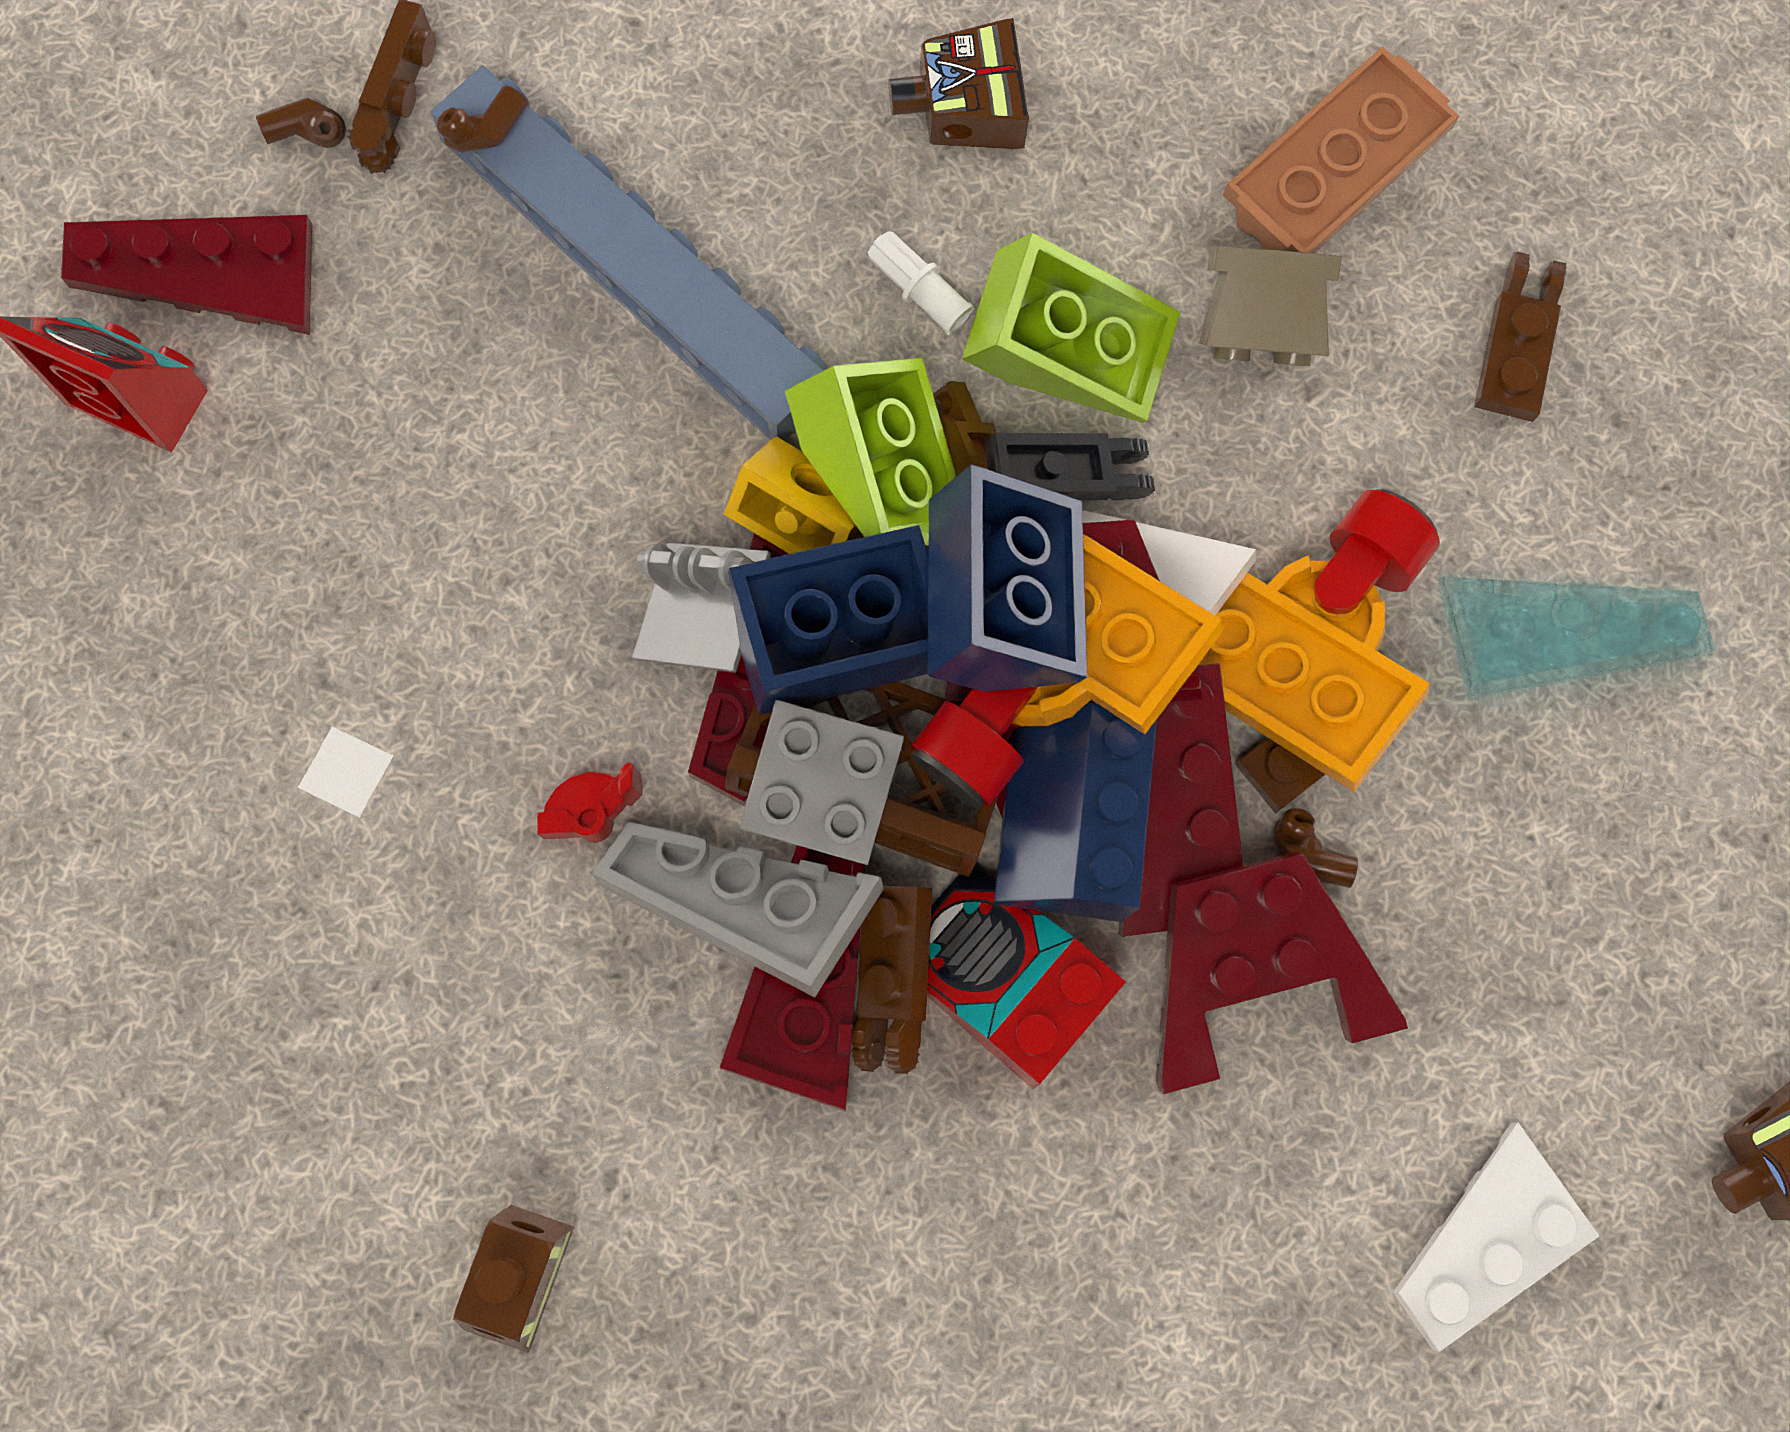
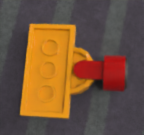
[1197,489,1440,792]
[910,534,1224,809]

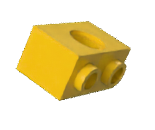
[723,436,864,554]

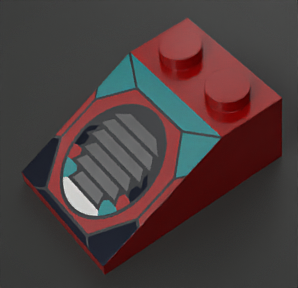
[0,316,208,453]
[927,866,1126,1089]

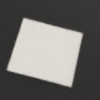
[298,726,393,818]

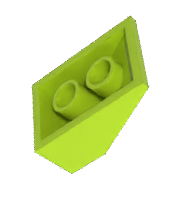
[962,232,1180,423]
[785,358,956,547]

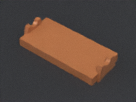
[1223,46,1459,253]

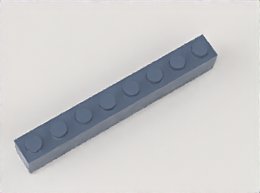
[430,65,828,441]

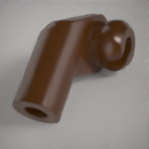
[437,85,528,153]
[256,98,346,148]
[1274,808,1358,888]

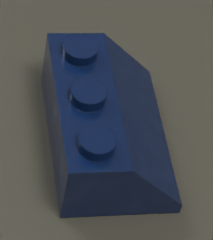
[928,464,1087,692]
[728,525,929,715]
[993,704,1157,922]

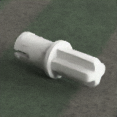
[868,231,975,336]

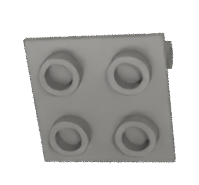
[632,542,771,673]
[739,700,904,865]

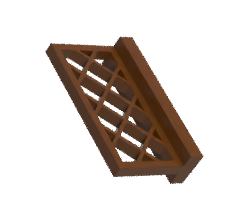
[725,682,1012,877]

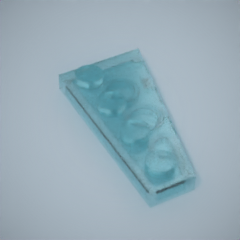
[1437,576,1716,700]

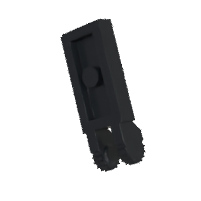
[984,433,1155,501]

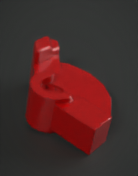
[537,762,642,843]

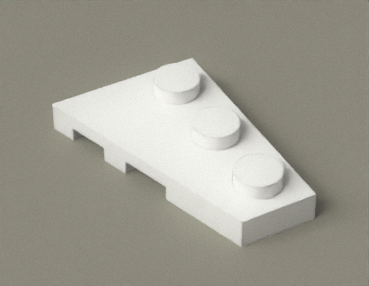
[1082,510,1256,615]
[1393,1122,1599,1352]

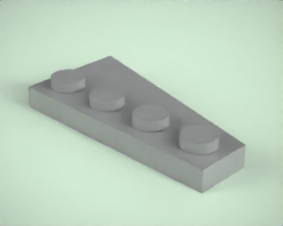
[592,822,884,997]

